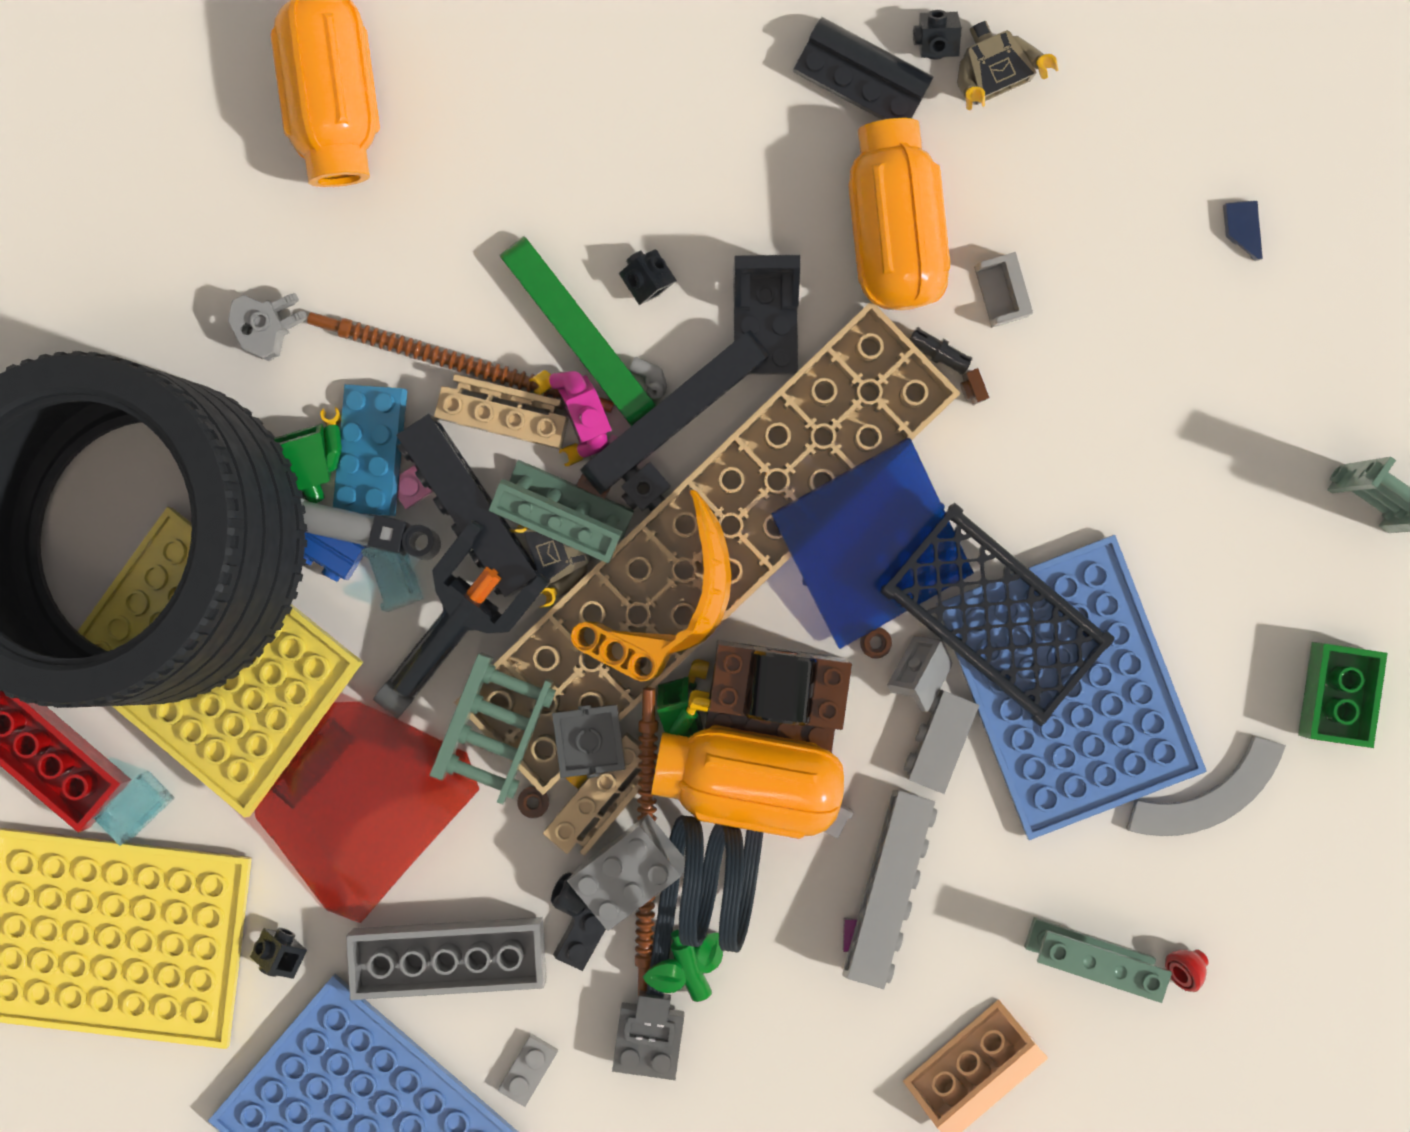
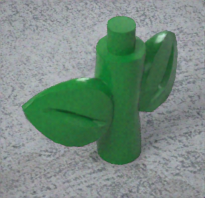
[643,929,723,1002]

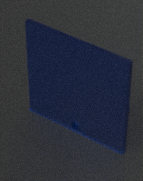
[770,438,974,649]

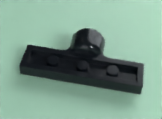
[551,872,606,971]

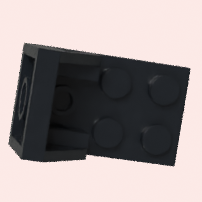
[733,255,800,375]

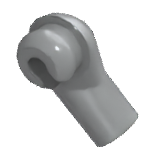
[629,357,667,399]

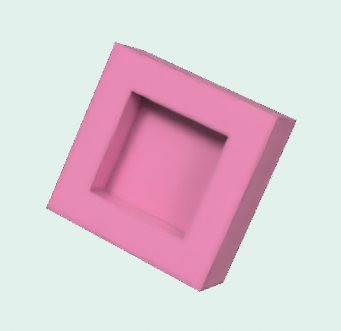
[397,465,433,509]

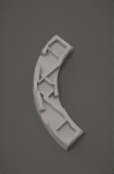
[1126,735,1286,836]

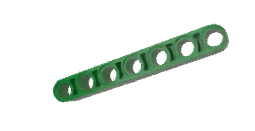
[499,236,656,426]

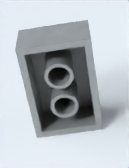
[567,814,685,931]

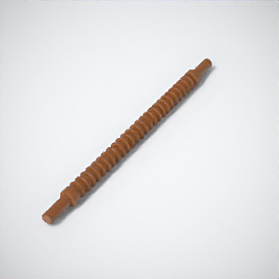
[307,312,614,413]
[635,687,659,997]

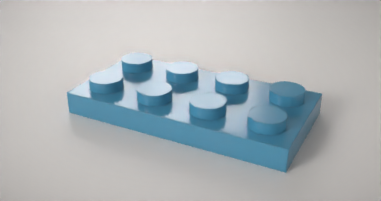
[333,384,408,516]

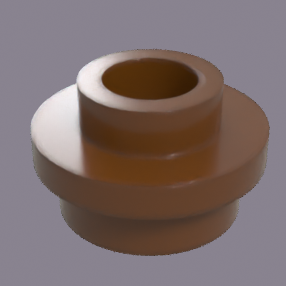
[860,627,892,659]
[517,786,549,818]

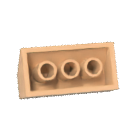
[903,999,1048,1132]

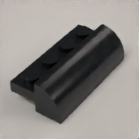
[793,17,934,120]

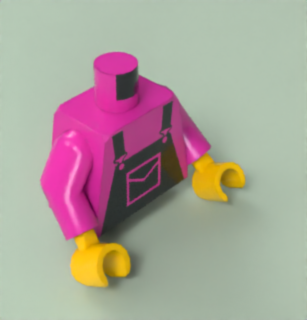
[529,370,612,467]

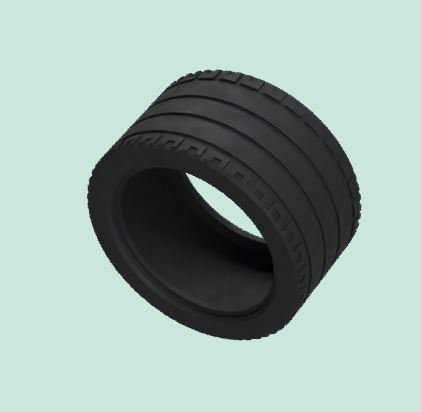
[0,351,307,708]

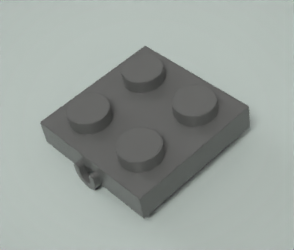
[552,704,626,778]

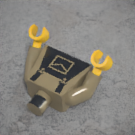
[957,21,1059,110]
[509,524,591,608]

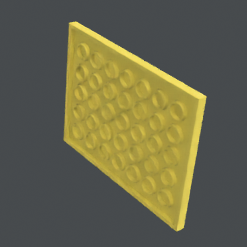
[78,507,363,818]
[0,828,252,1049]

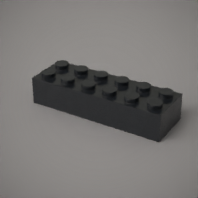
[396,413,539,597]

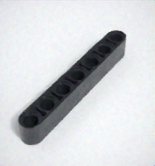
[580,330,771,495]

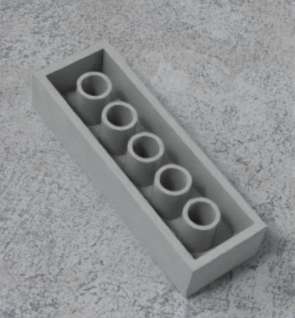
[346,917,546,1000]

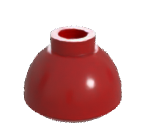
[1165,949,1209,992]

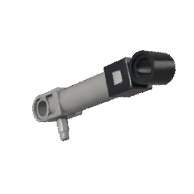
[301,498,441,560]

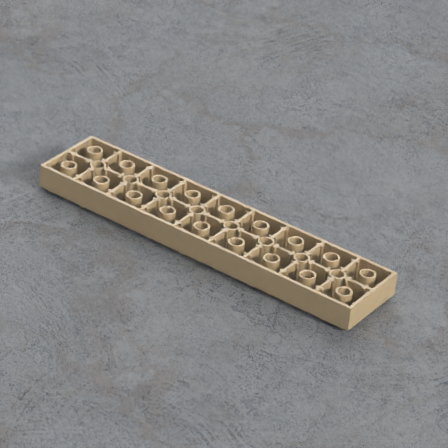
[454,302,961,795]

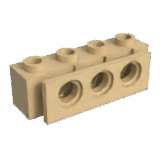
[434,374,569,450]
[543,732,656,856]

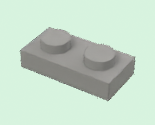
[498,1034,558,1107]

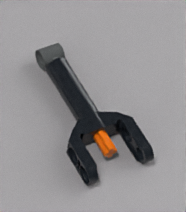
[373,519,550,719]

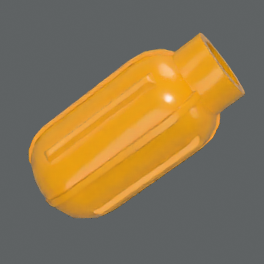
[270,0,380,187]
[848,118,950,310]
[651,725,844,839]

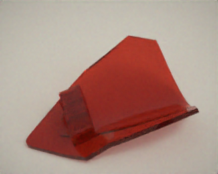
[254,702,480,923]

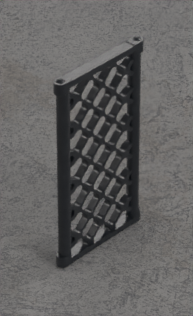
[880,502,1115,727]

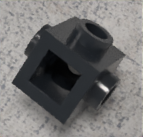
[913,10,962,60]
[618,249,677,305]
[621,462,671,512]
[250,927,307,979]

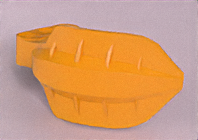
[571,490,731,681]

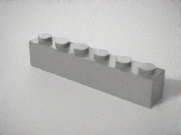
[842,790,937,989]

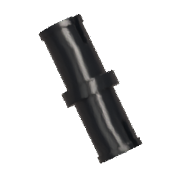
[910,327,973,375]

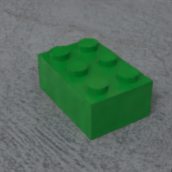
[1298,642,1388,748]

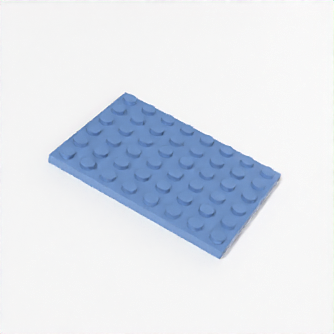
[936,535,1207,840]
[208,974,519,1132]

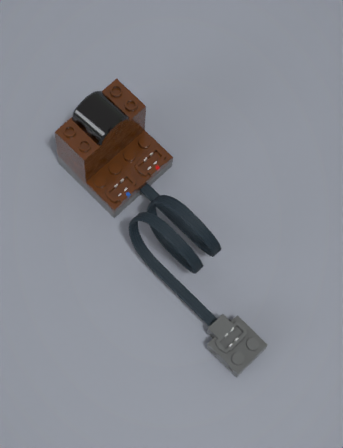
[612,640,852,1080]

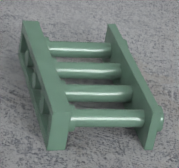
[1327,456,1410,533]
[489,460,634,564]
[429,652,556,805]
[1024,917,1172,1003]

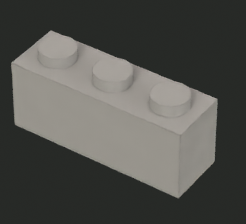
[904,690,979,794]

